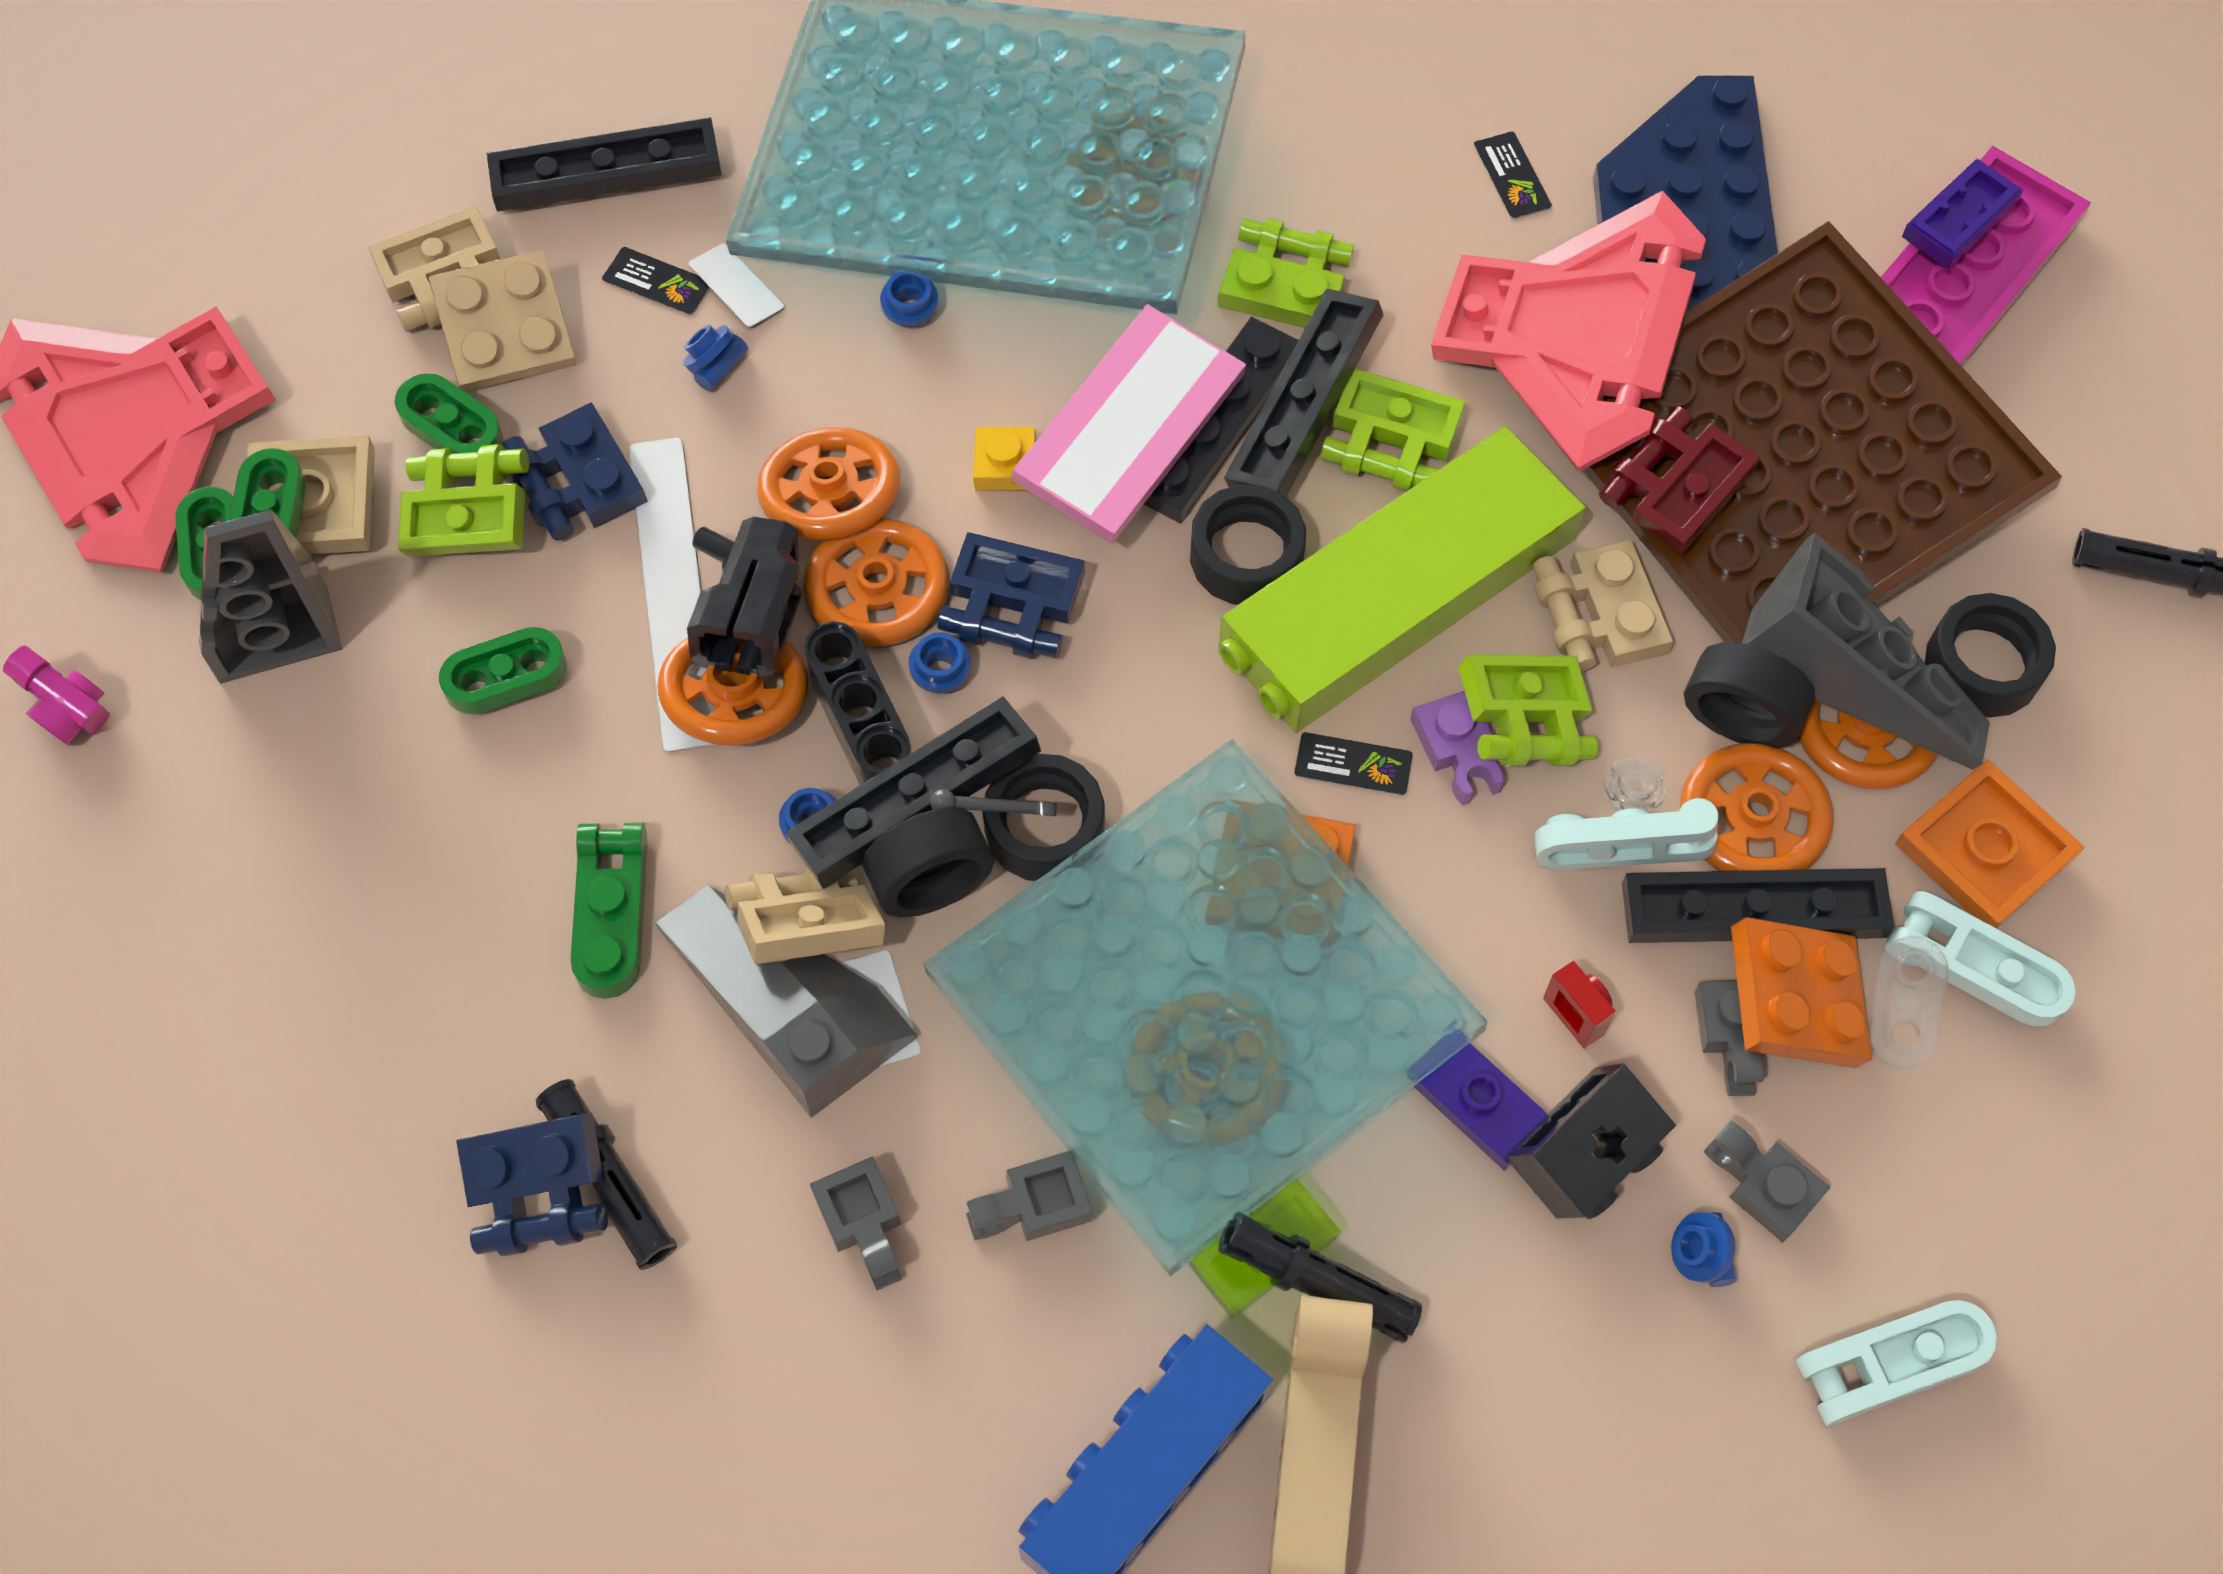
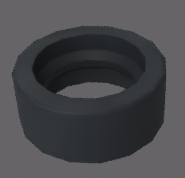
[1190,484,1306,605]
[1925,593,2056,718]
[1683,642,1815,749]
[983,753,1105,882]
[862,807,995,918]

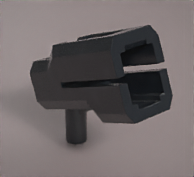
[687,517,801,677]

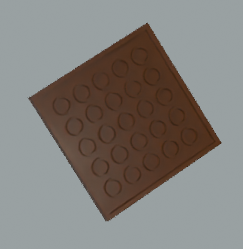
[1583,221,2062,643]

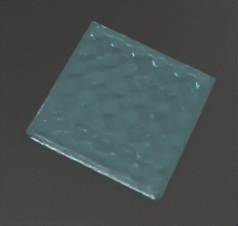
[923,739,1488,1276]

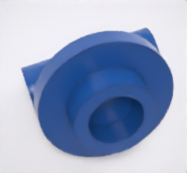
[683,325,748,391]
[1671,1212,1737,1287]

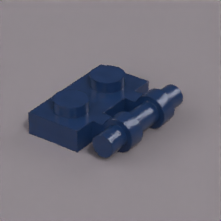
[502,402,648,541]
[938,532,1085,659]
[456,1113,608,1257]

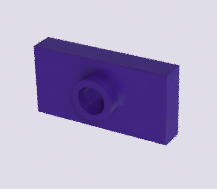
[1902,158,2024,269]
[1406,1028,1547,1171]

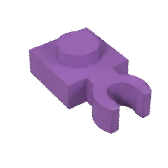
[1410,691,1503,805]

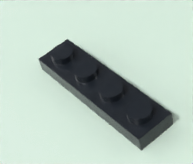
[486,117,722,212]
[1224,289,1384,497]
[1144,316,1299,524]
[785,696,1041,889]
[1622,868,1894,943]

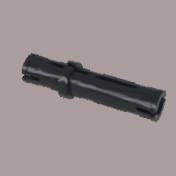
[2072,528,2223,598]
[535,1079,677,1270]
[1218,1211,1422,1343]

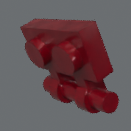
[1599,406,1760,554]

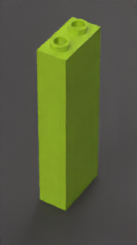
[1218,426,1586,733]

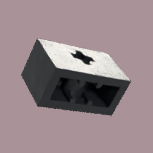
[1505,1063,1676,1219]

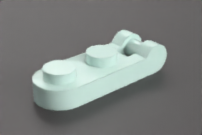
[1534,798,1719,870]
[1884,891,2076,1027]
[1795,1300,1997,1427]

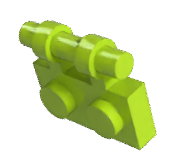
[1217,218,1355,328]
[1320,368,1465,491]
[398,444,529,557]
[1458,654,1598,766]

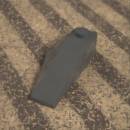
[199,509,343,684]
[1742,533,1990,769]
[655,885,917,1118]

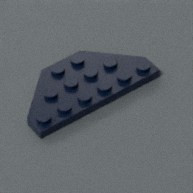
[1593,76,1778,312]

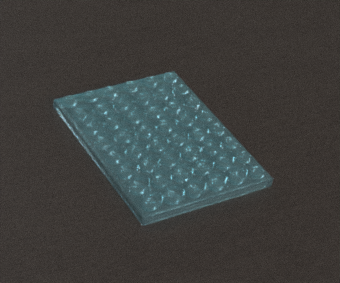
[725,0,1246,315]

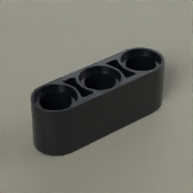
[804,621,912,785]

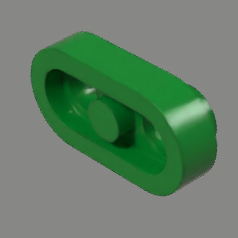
[394,373,503,454]
[229,448,306,539]
[175,487,233,600]
[439,627,567,714]

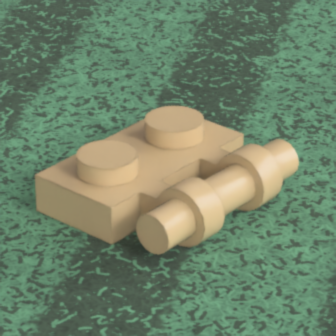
[367,206,500,332]
[1533,539,1673,672]
[725,868,885,964]

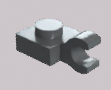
[1695,981,1764,1096]
[1704,1120,1831,1243]
[966,1150,1093,1241]
[810,1156,902,1291]

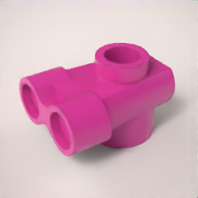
[3,645,110,746]

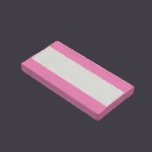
[1012,304,1246,544]

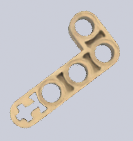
[1268,1295,1373,1574]

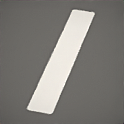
[629,437,715,752]

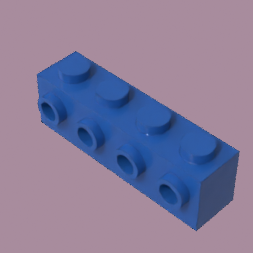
[1018,1324,1274,1574]

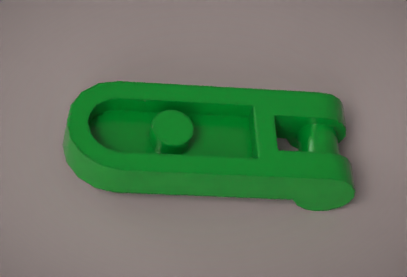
[570,822,647,999]

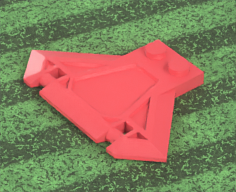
[1431,191,1706,472]
[0,306,276,573]

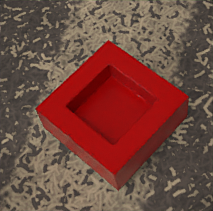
[1543,960,1616,1049]

